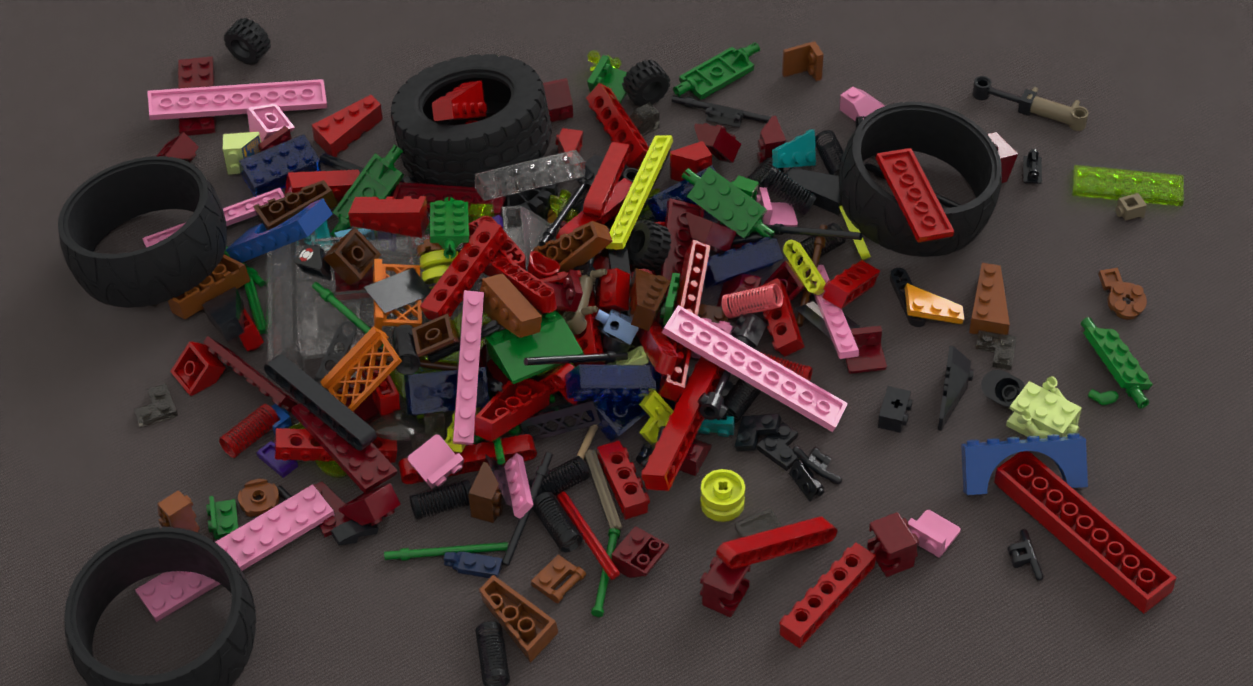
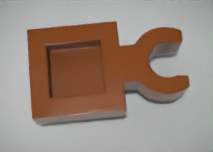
[1098,267,1123,291]

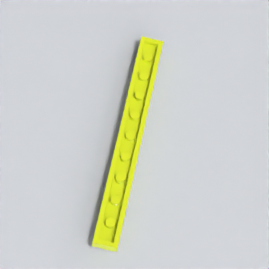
[605,135,673,250]

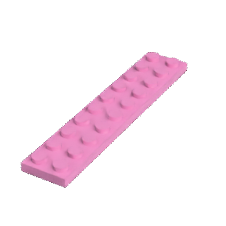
[147,79,327,120]
[662,305,848,432]
[135,484,335,622]

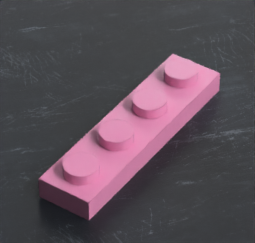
[504,453,534,519]

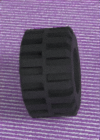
[223,18,271,65]
[622,60,670,107]
[625,220,671,271]

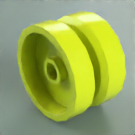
[419,250,459,288]
[700,469,745,522]

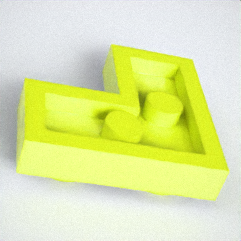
[639,389,673,444]

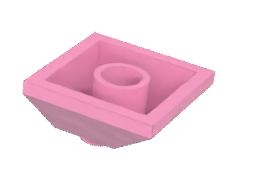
[839,87,885,121]
[247,103,295,142]

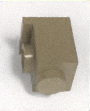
[1116,193,1147,221]

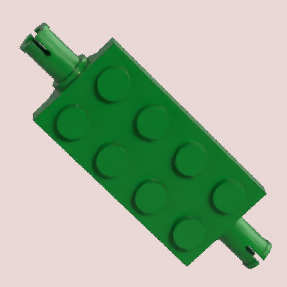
[673,42,760,100]
[330,145,405,237]
[682,167,775,241]
[430,197,469,259]
[1080,317,1153,409]

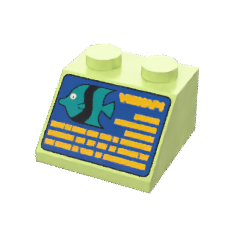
[223,132,262,175]

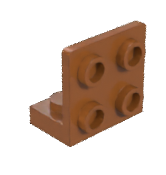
[782,41,824,81]

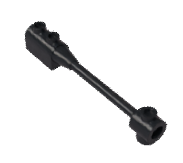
[697,313,767,421]

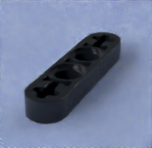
[890,267,926,327]

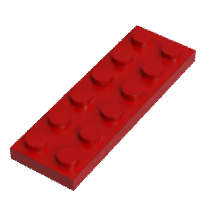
[875,148,955,242]

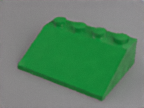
[485,310,584,384]

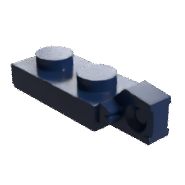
[444,552,503,578]

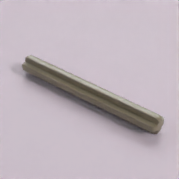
[585,449,622,530]

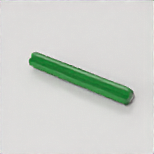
[244,276,268,335]

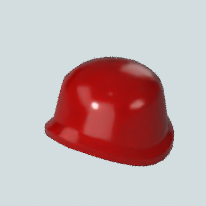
[527,251,560,279]

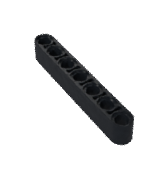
[264,354,377,451]

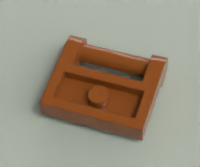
[531,554,586,603]

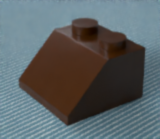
[323,227,381,285]
[412,314,460,357]
[469,462,503,523]

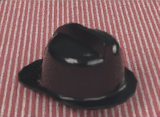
[597,326,635,353]
[981,370,1025,407]

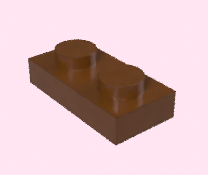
[698,304,731,323]

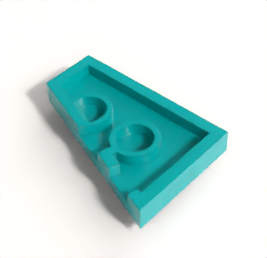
[772,130,816,168]
[698,416,735,437]

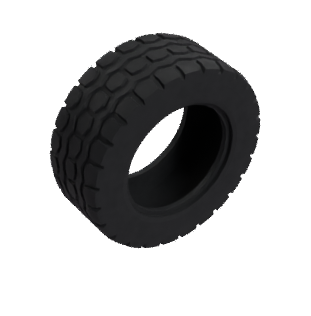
[390,54,552,188]

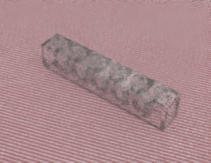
[475,150,585,201]

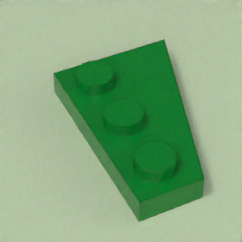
[661,273,680,325]

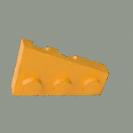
[905,283,964,324]

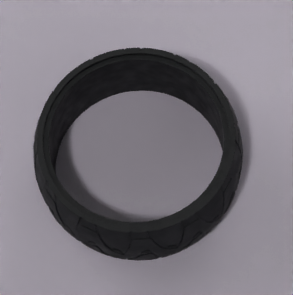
[839,102,1002,257]
[58,156,227,308]
[64,527,256,686]

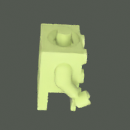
[1006,376,1082,439]

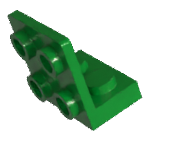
[587,55,627,103]

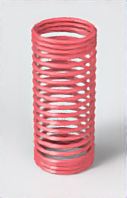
[721,284,783,319]

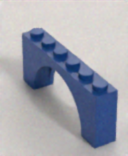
[226,198,333,263]
[961,433,1088,495]

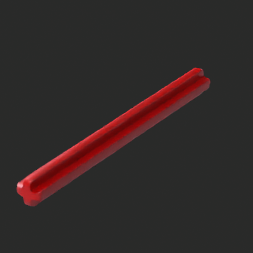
[556,491,620,580]

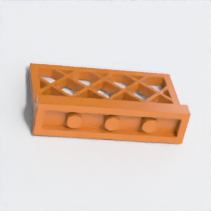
[373,259,422,330]
[320,326,402,411]

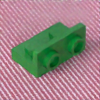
[206,496,239,540]

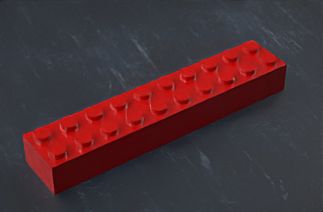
[994,451,1177,614]

